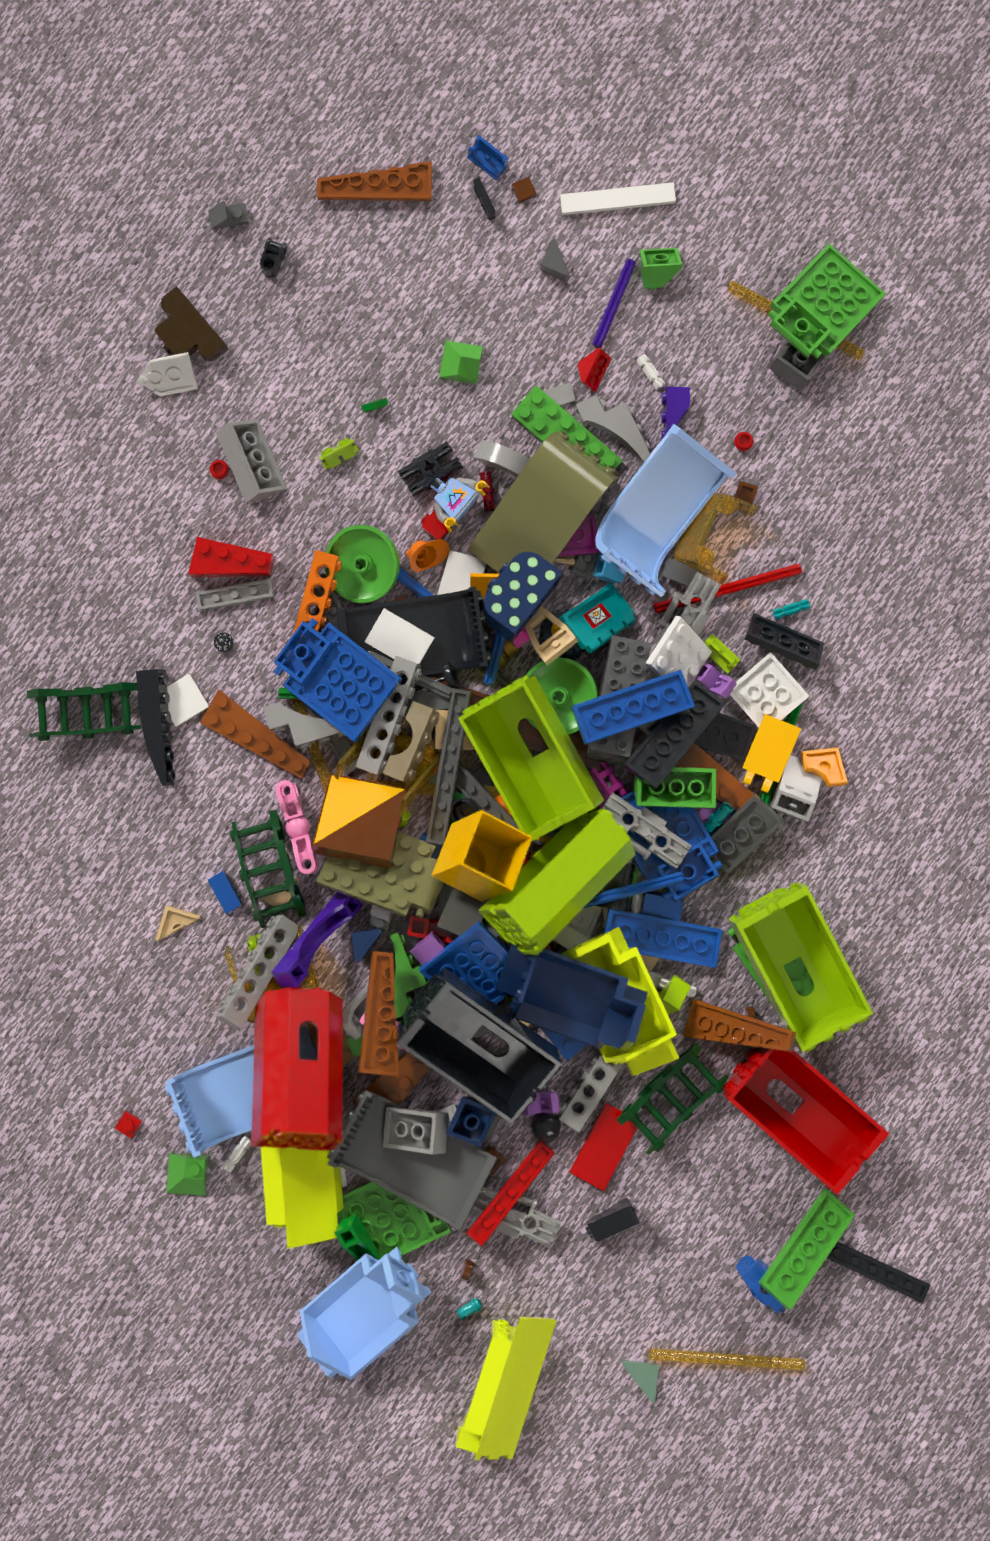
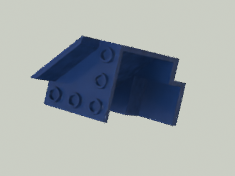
[495,944,648,1052]

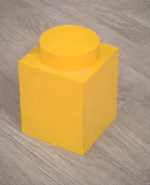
[431,810,532,902]

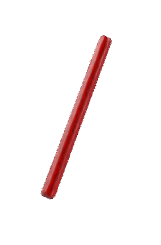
[653,564,802,614]

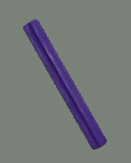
[592,258,636,348]

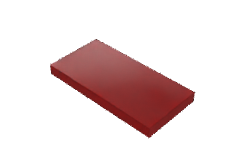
[569,1102,637,1191]

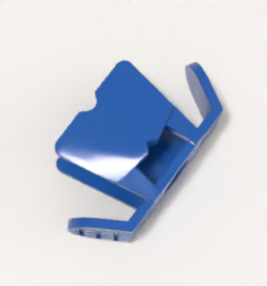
[737,1256,786,1314]

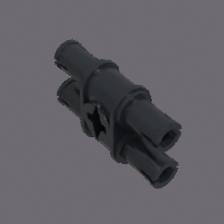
[398,441,463,497]

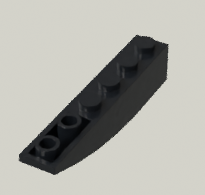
[136,669,176,786]

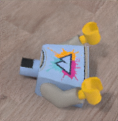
[430,478,490,533]

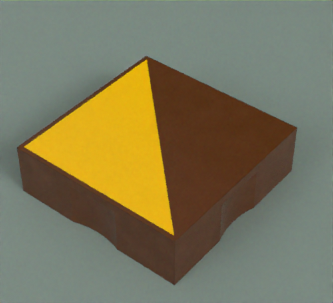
[312,773,408,869]

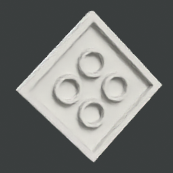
[646,616,712,687]
[730,652,809,727]

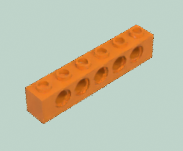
[293,550,342,634]

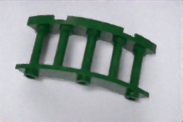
[26,682,141,741]
[230,809,307,928]
[616,1043,729,1155]

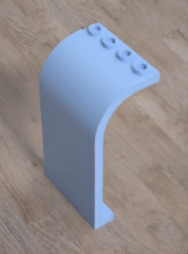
[596,424,736,597]
[165,1025,318,1157]

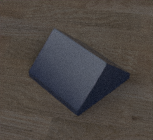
[351,928,384,963]
[446,1096,496,1147]

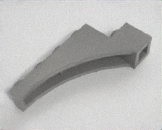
[575,395,651,465]
[263,702,370,749]

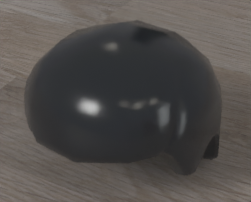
[451,797,480,822]
[531,1112,561,1142]

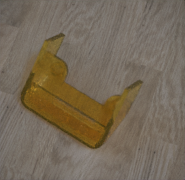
[674,493,758,582]

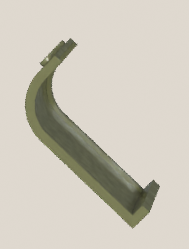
[467,431,619,573]

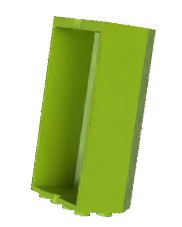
[458,675,604,841]
[478,809,635,955]
[728,882,873,1052]

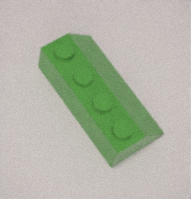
[634,767,716,808]

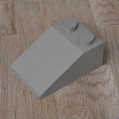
[383,1107,449,1155]

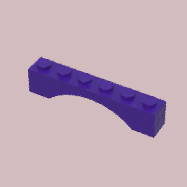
[661,387,690,440]
[271,892,363,987]

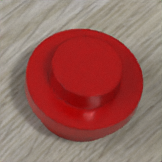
[734,432,753,451]
[210,460,229,479]

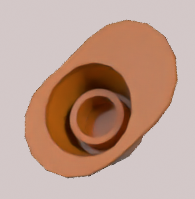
[406,539,450,572]

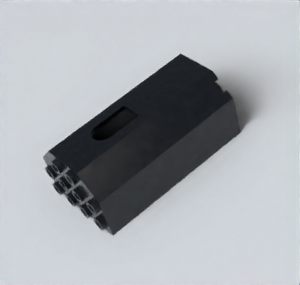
[396,968,562,1124]

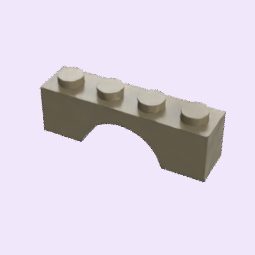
[383,701,440,785]

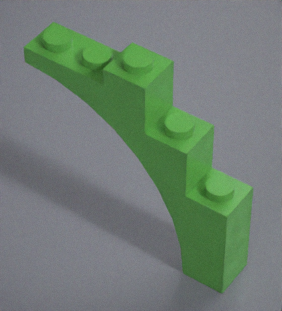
[346,932,427,1057]

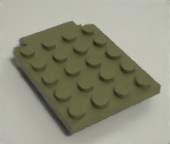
[316,832,444,918]

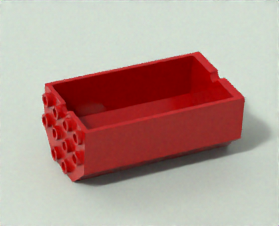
[251,986,343,1151]
[722,1047,890,1195]

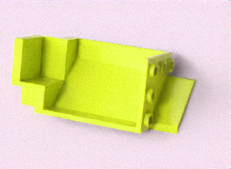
[562,927,679,1076]
[261,1147,344,1249]
[456,1317,557,1460]

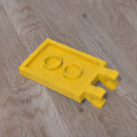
[742,714,801,793]

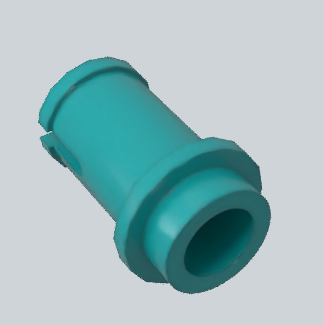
[457,1298,483,1321]

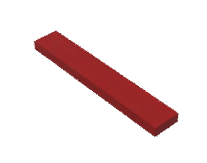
[465,1141,555,1247]

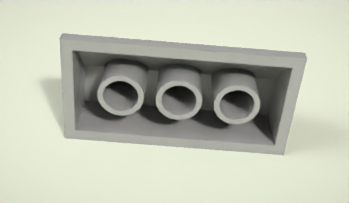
[216,419,287,503]

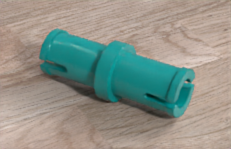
[704,802,733,835]

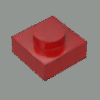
[115,1111,142,1138]

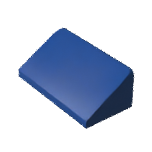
[207,871,243,914]

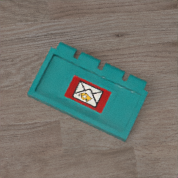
[559,582,636,653]

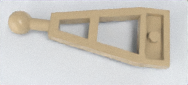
[525,606,578,666]

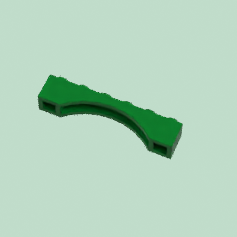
[334,1214,381,1261]

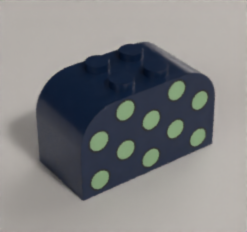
[482,552,562,643]

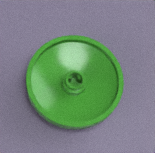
[325,525,400,603]
[526,657,598,734]

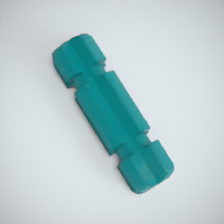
[772,599,810,620]

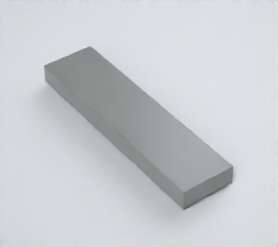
[195,578,275,612]

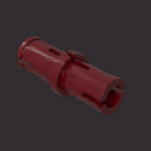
[479,471,496,512]

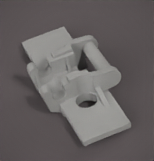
[652,572,721,652]
[602,793,691,869]
[470,1186,561,1247]

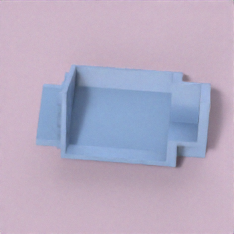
[298,1247,432,1380]

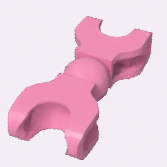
[276,780,319,874]

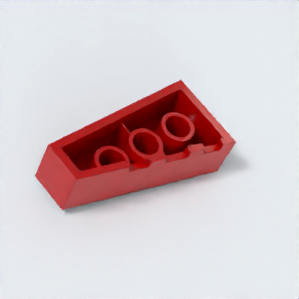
[188,537,275,578]

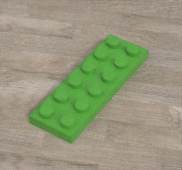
[511,385,623,470]
[758,1189,855,1310]

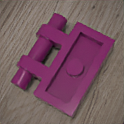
[588,761,628,810]

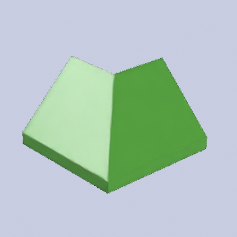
[439,340,483,384]

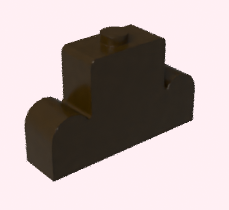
[154,286,228,362]

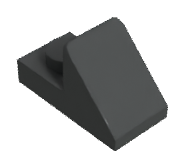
[208,201,249,230]

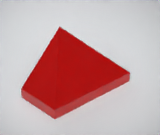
[577,348,612,392]

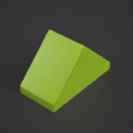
[659,975,691,1015]

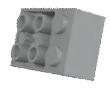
[769,755,822,822]

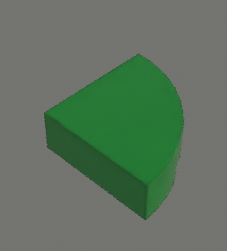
[361,397,388,412]

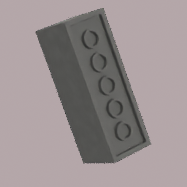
[586,635,651,765]

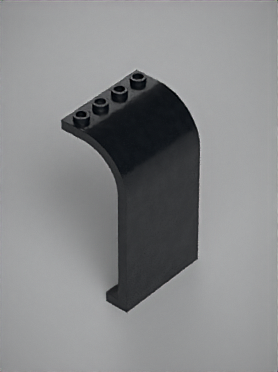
[337,587,491,679]

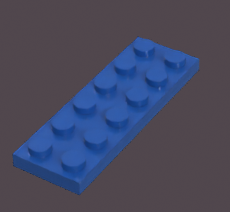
[571,670,695,745]
[604,908,722,968]

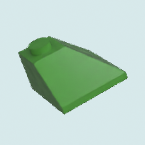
[640,247,682,289]
[166,1153,209,1196]

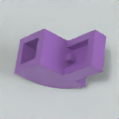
[694,663,737,699]
[409,931,446,965]
[523,1090,559,1115]

